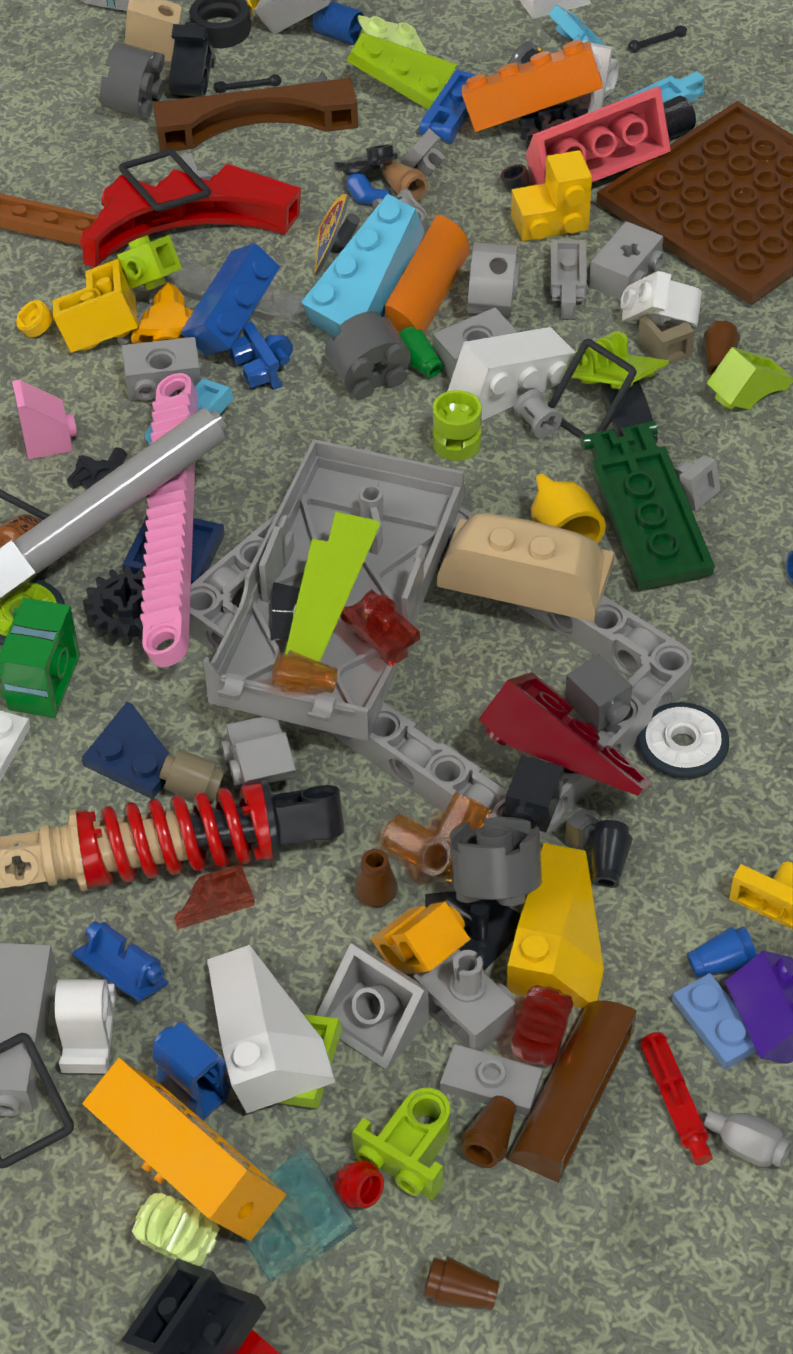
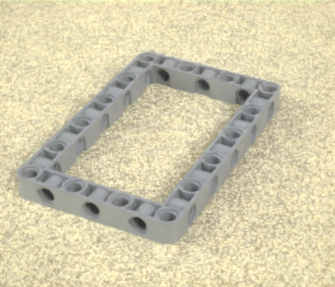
[189,449,693,840]

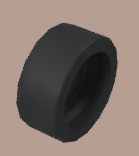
[189,0,251,49]

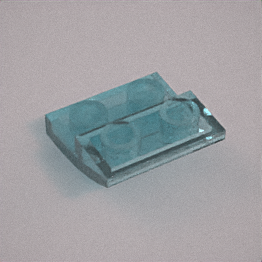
[242,1148,359,1282]

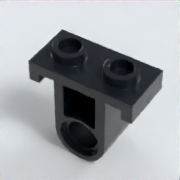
[169,22,216,97]

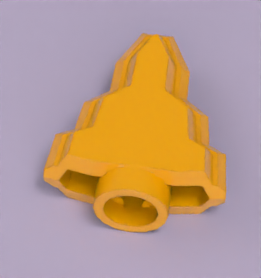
[131,282,193,344]

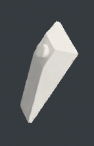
[207,945,335,1113]

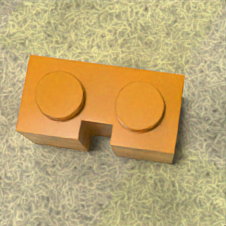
[370,902,470,974]

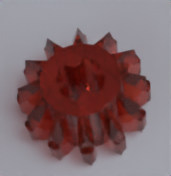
[511,985,574,1066]

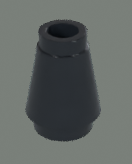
[589,820,633,888]

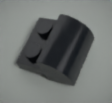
[121,1258,266,1354]

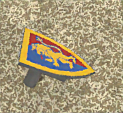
[314,194,360,275]

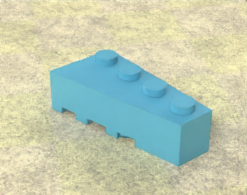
[301,194,425,337]

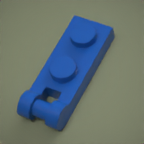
[419,69,476,144]

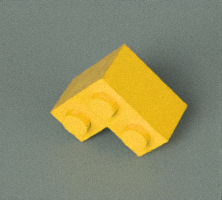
[511,150,592,241]
[53,259,138,353]

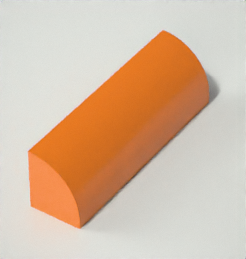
[385,214,470,333]

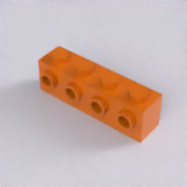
[462,40,604,132]

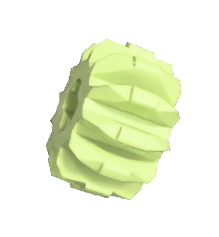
[132,1193,220,1266]

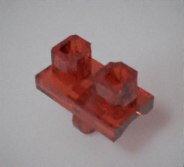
[340,590,420,666]

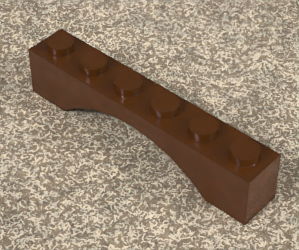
[153,78,358,151]

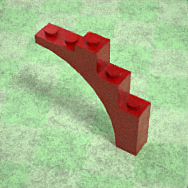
[80,163,301,268]

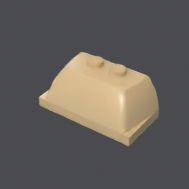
[437,513,615,622]

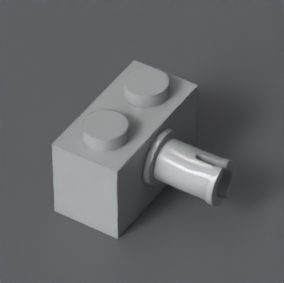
[413,949,516,1051]

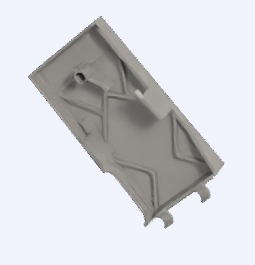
[203,439,464,741]

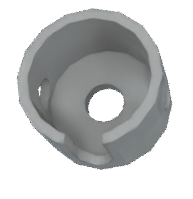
[468,241,519,318]

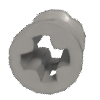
[514,389,562,439]

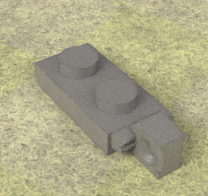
[550,240,587,319]

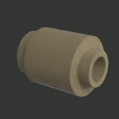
[159,749,226,802]

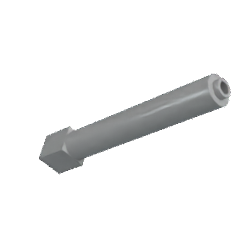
[0,408,227,602]

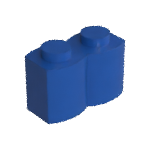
[152,1021,230,1121]

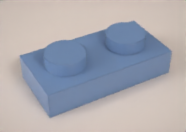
[672,973,757,1070]

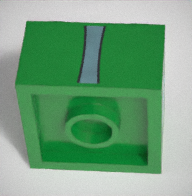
[0,597,80,718]

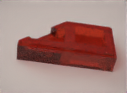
[174,864,255,930]

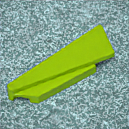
[283,511,380,671]

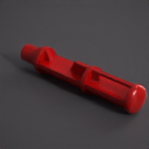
[640,1032,713,1165]

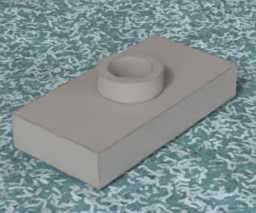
[440,1044,543,1116]

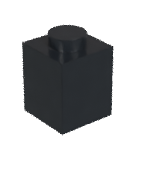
[505,755,564,833]

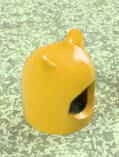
[530,474,606,544]

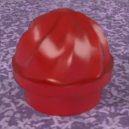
[334,1160,384,1209]

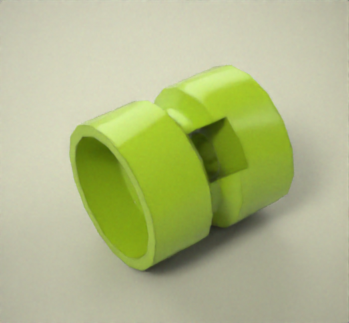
[432,390,482,461]

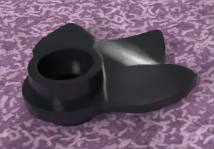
[335,144,398,175]

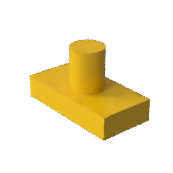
[729,862,793,929]

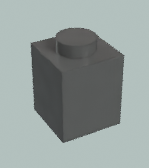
[565,654,632,731]

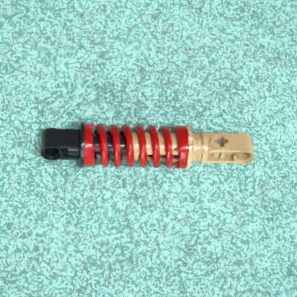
[0,779,345,891]

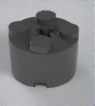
[100,42,165,120]
[325,311,411,400]
[450,817,542,906]

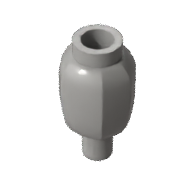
[704,1110,792,1168]

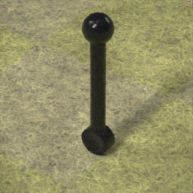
[628,26,687,53]
[214,74,282,93]

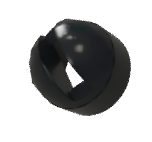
[500,164,530,193]

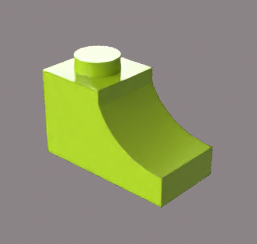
[706,347,793,410]

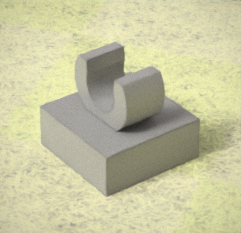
[400,128,445,176]
[675,455,721,511]

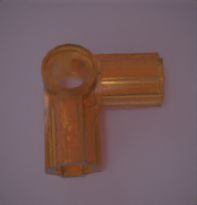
[382,792,491,882]

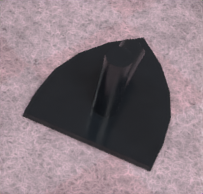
[425,891,521,971]

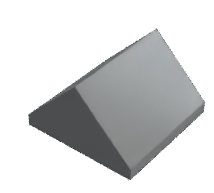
[316,942,429,1069]

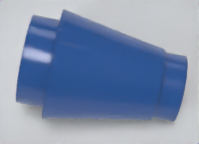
[687,926,757,978]

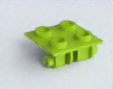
[571,331,669,389]

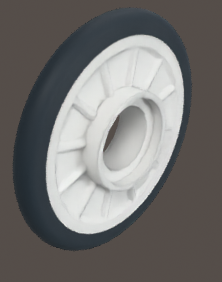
[637,702,729,778]

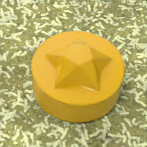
[16,300,53,337]

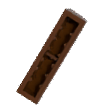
[507,1000,637,1183]

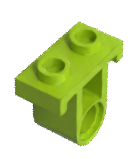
[352,1088,450,1201]

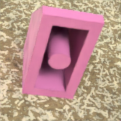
[12,380,77,459]

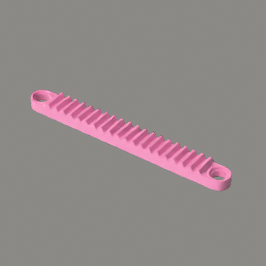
[140,373,198,667]

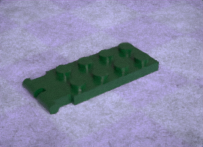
[580,421,715,591]

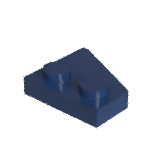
[81,702,169,799]

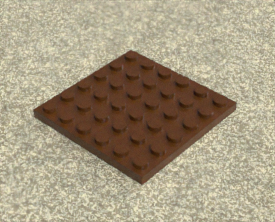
[597,101,793,305]

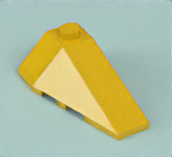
[507,843,604,1008]

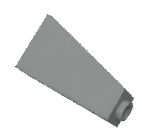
[0,943,56,1117]

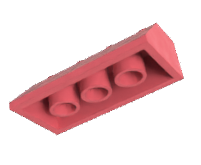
[526,86,671,185]

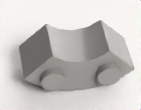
[221,716,296,787]

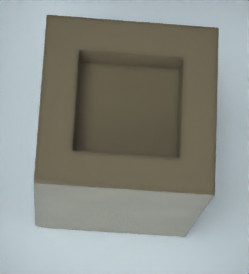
[638,315,694,367]

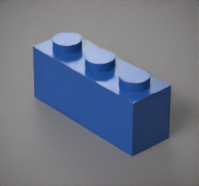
[180,243,280,356]

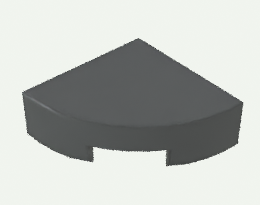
[565,809,602,850]

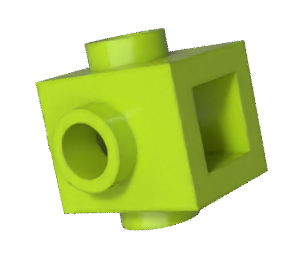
[117,235,182,290]

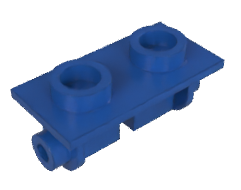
[72,921,169,1002]

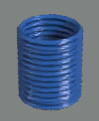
[312,0,364,45]

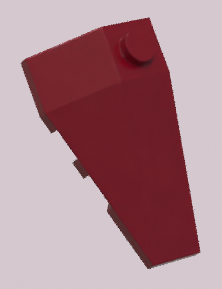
[478,672,653,796]

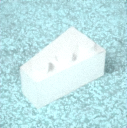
[448,327,575,421]

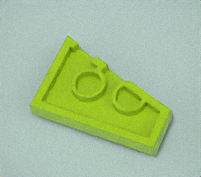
[346,32,457,110]

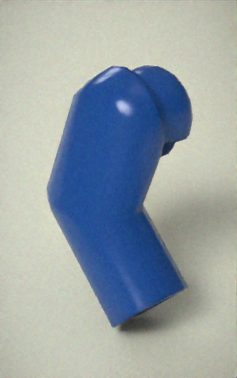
[346,173,391,206]

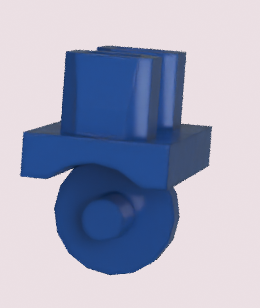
[229,321,293,390]

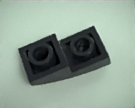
[601,380,658,443]

